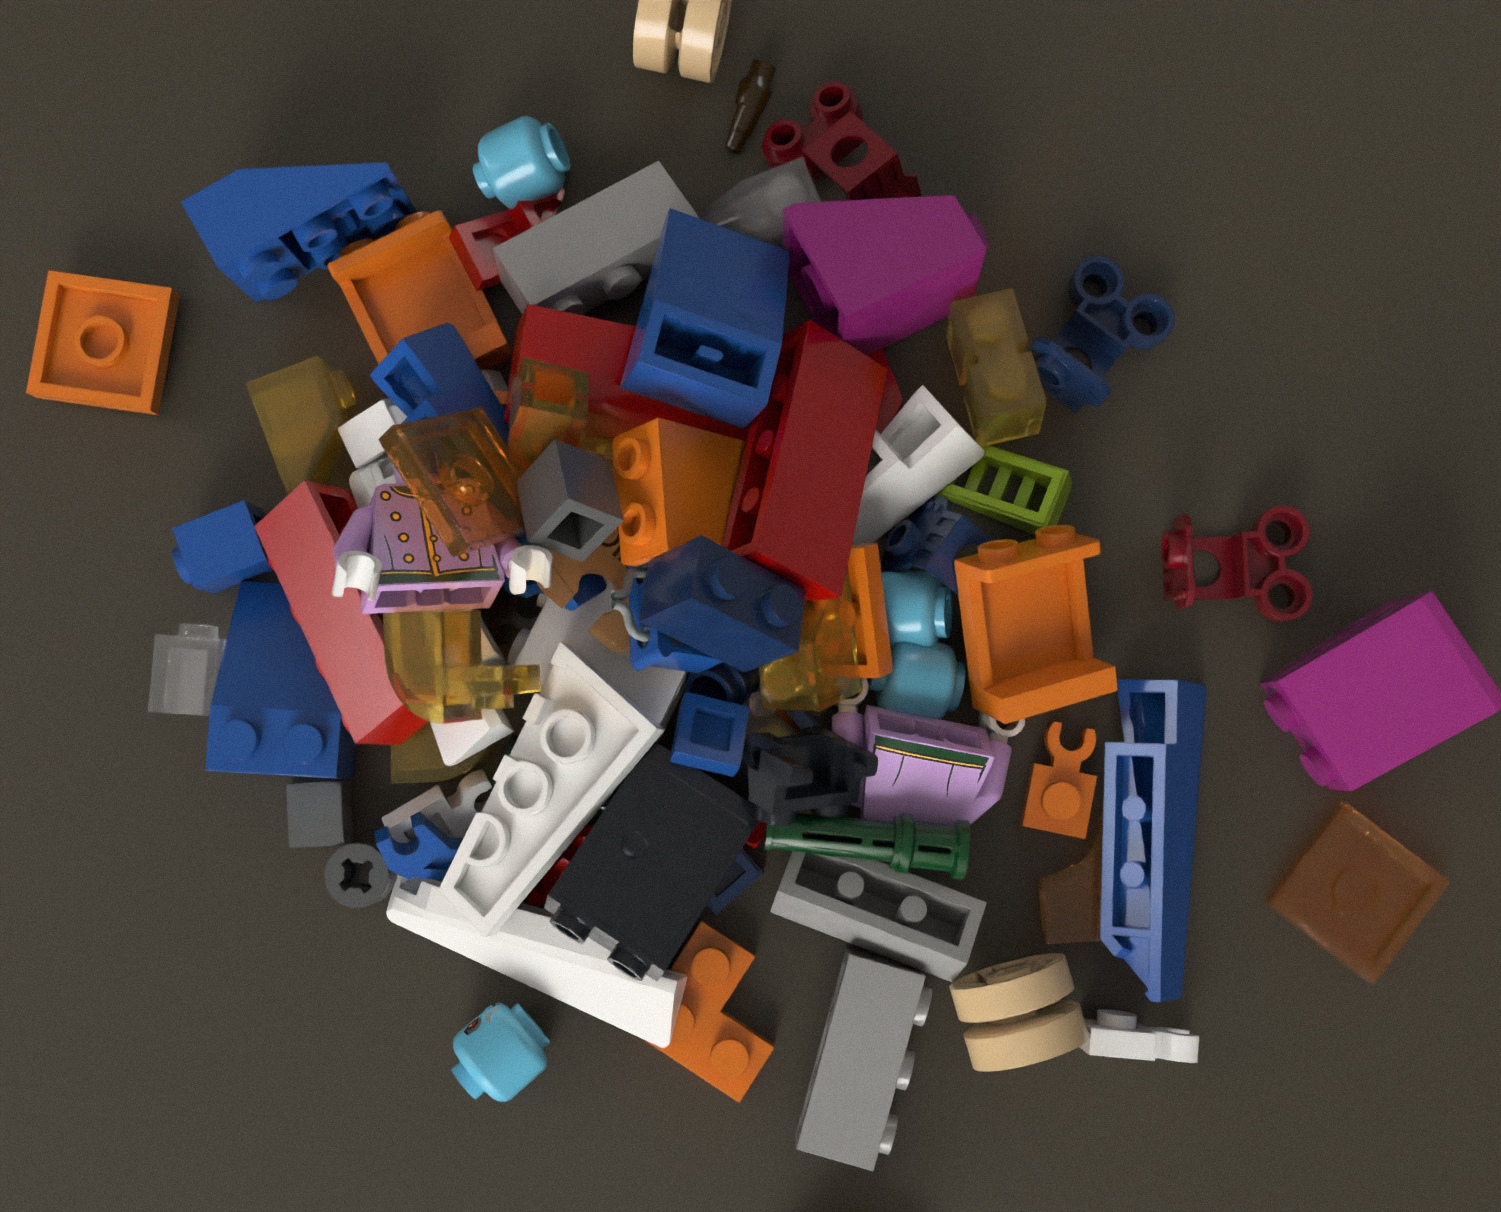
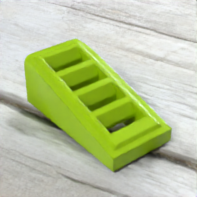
[935,441,1072,535]

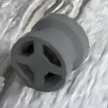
[324,840,397,908]

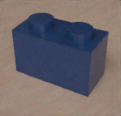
[639,535,806,672]

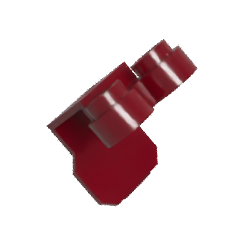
[762,81,922,200]
[1161,505,1313,622]

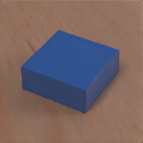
[669,692,750,777]

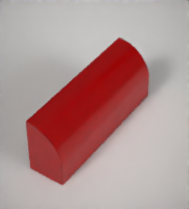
[503,304,751,444]
[721,320,888,600]

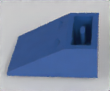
[180,162,417,303]
[619,208,790,429]

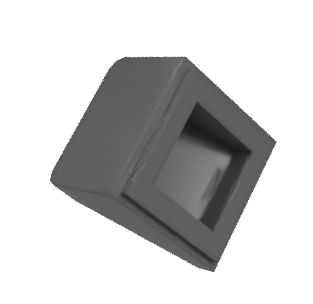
[286,780,355,848]

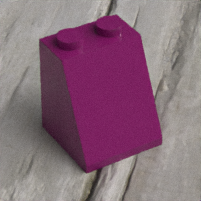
[783,195,988,355]
[1259,591,1501,791]

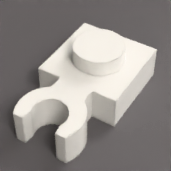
[382,770,492,843]
[1079,1009,1199,1063]

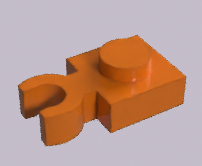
[1019,721,1097,839]

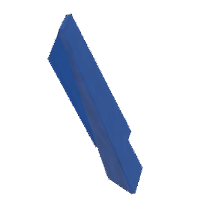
[370,323,607,611]
[1100,679,1206,1002]

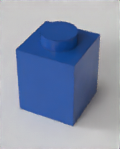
[172,500,274,594]

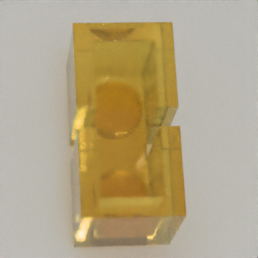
[946,288,1047,447]

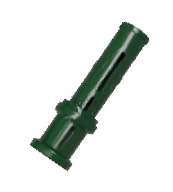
[764,812,970,880]

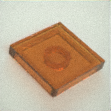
[378,407,526,557]
[1264,802,1450,985]

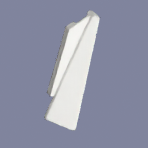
[852,385,985,544]

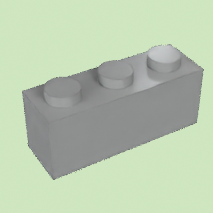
[493,161,699,316]
[770,833,987,982]
[795,947,932,1171]

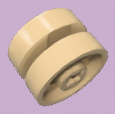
[633,0,732,84]
[949,953,1089,1072]

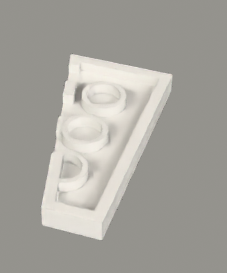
[438,641,665,936]

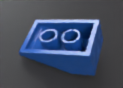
[205,581,357,779]

